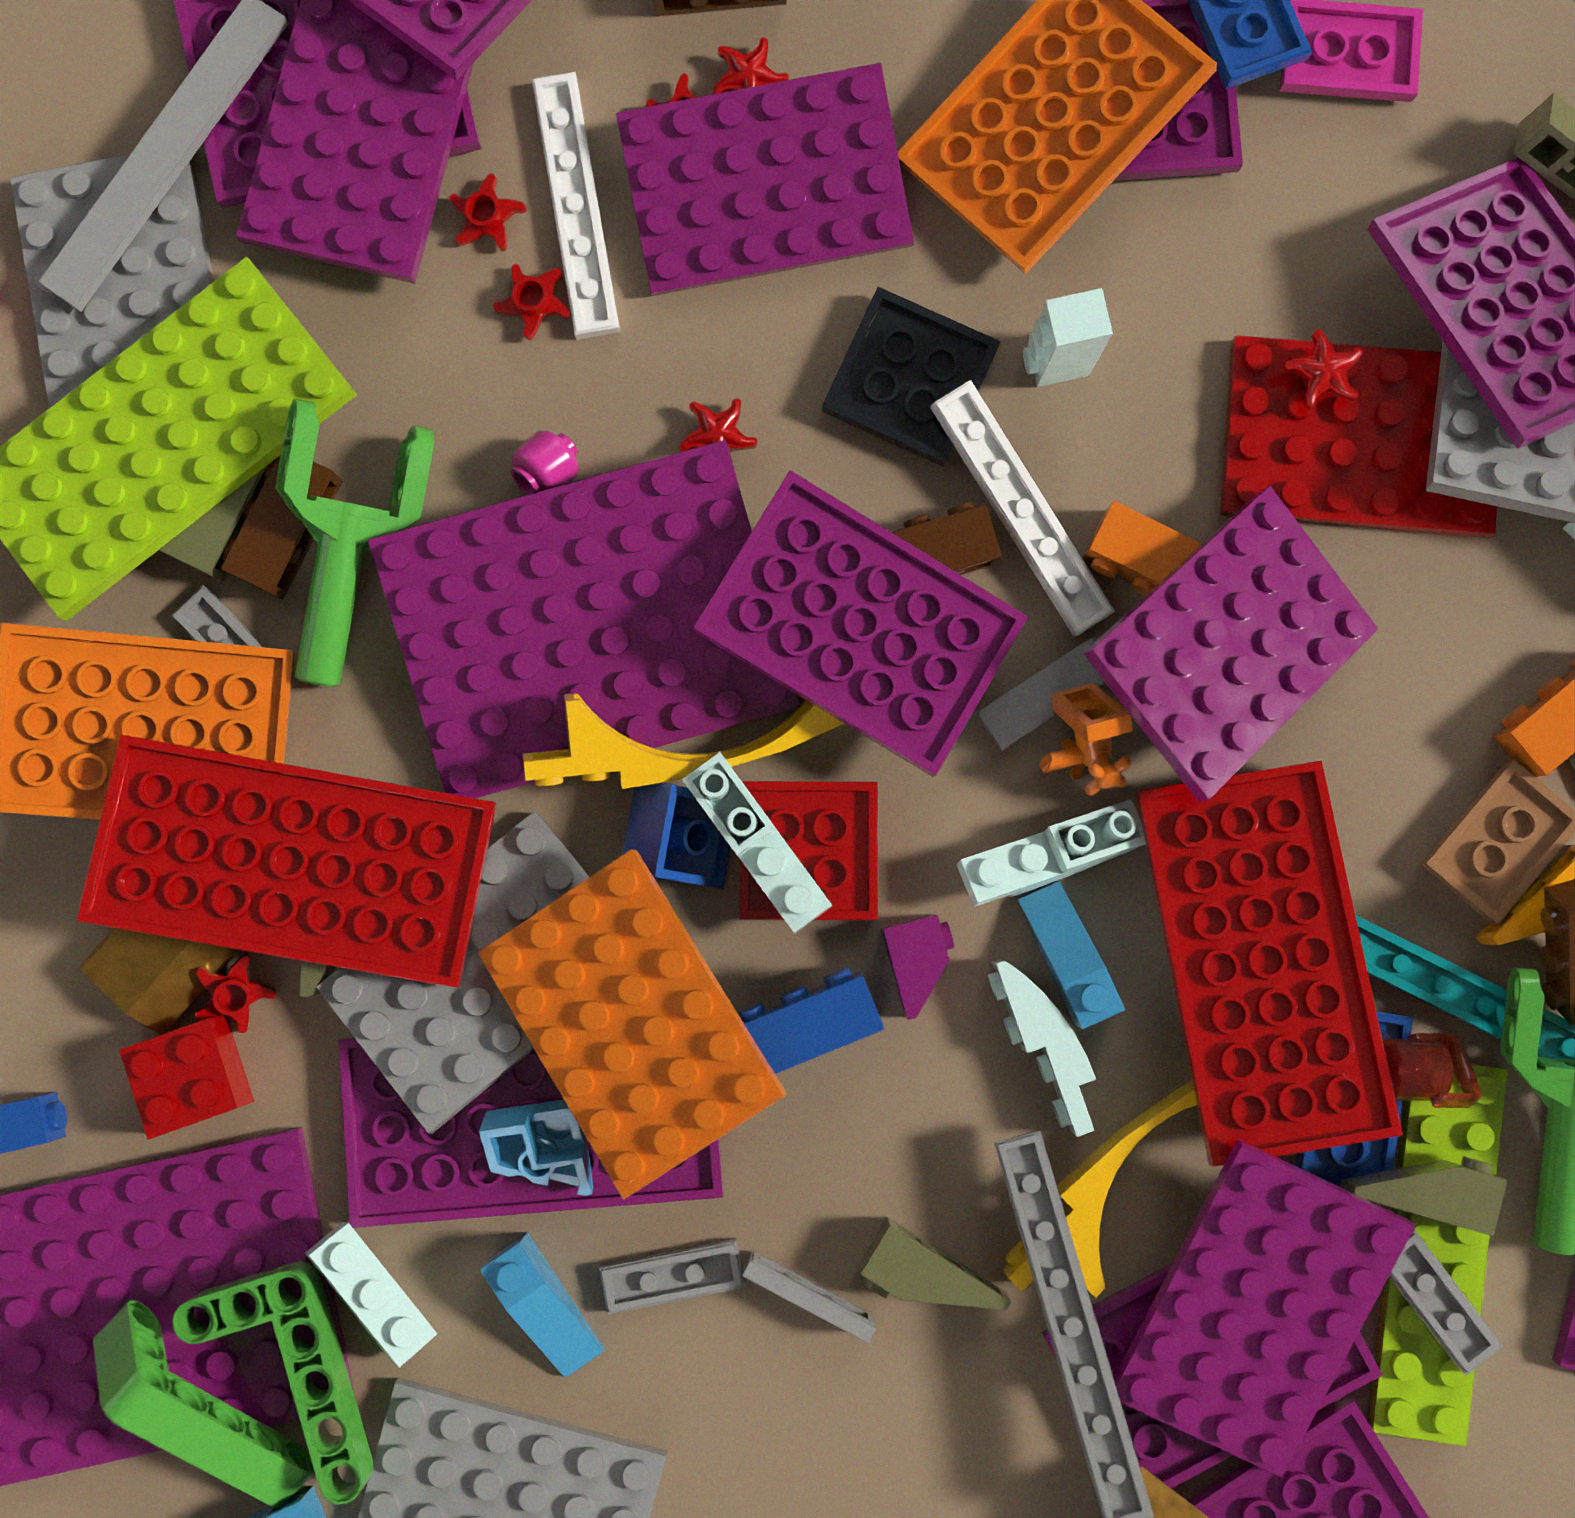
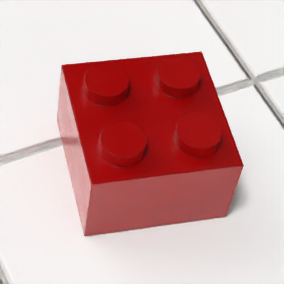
[119,1015,255,1140]

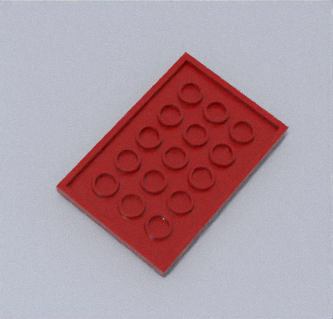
[1220,335,1497,538]

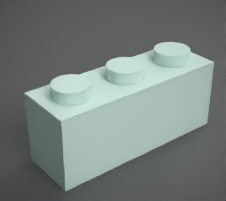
[1023,288,1113,387]
[304,1222,437,1368]

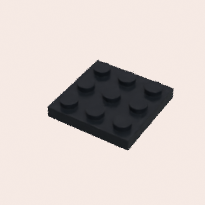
[821,286,1001,467]

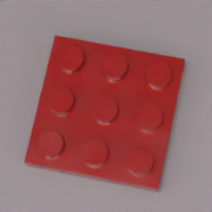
[739,781,878,920]

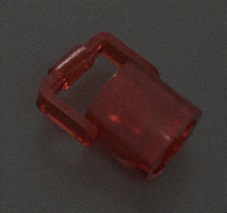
[1382,1033,1482,1108]

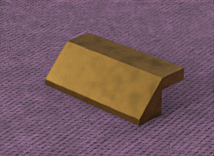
[79,928,239,1035]

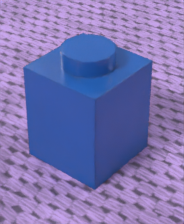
[0,1092,67,1154]

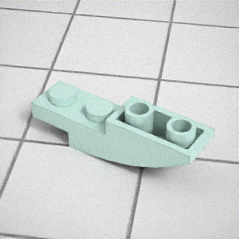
[682,752,832,933]
[956,799,1146,907]
[988,959,1097,1137]

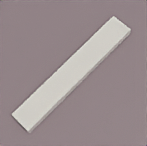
[532,72,620,340]
[930,380,1115,637]

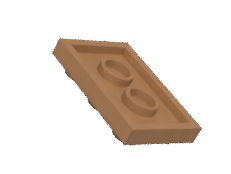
[1420,759,1575,924]

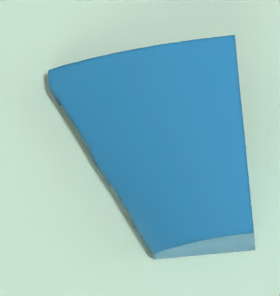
[479,1099,593,1196]

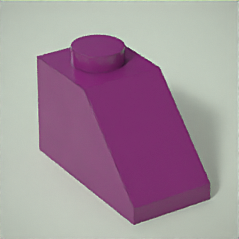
[881,914,954,1020]

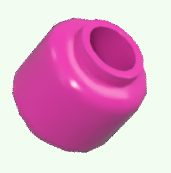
[510,430,579,495]

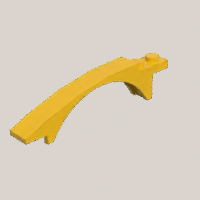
[523,693,844,789]
[1003,1081,1197,1298]

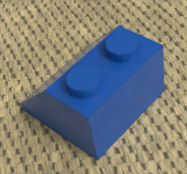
[622,783,731,889]

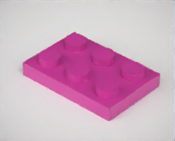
[1279,0,1423,102]

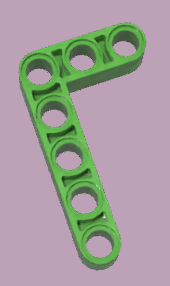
[173,1261,374,1504]
[93,1300,315,1508]

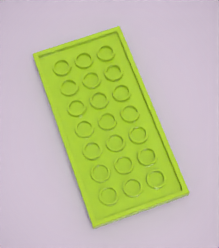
[0,256,358,622]

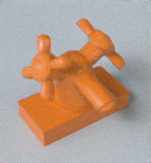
[1039,683,1133,796]

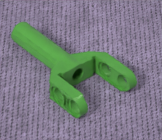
[275,398,434,687]
[1500,968,1575,1255]

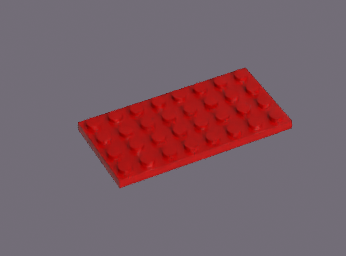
[76,734,497,988]
[1135,760,1403,1167]

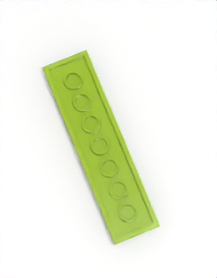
[1367,1055,1508,1446]

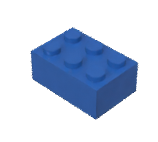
[737,967,885,1074]

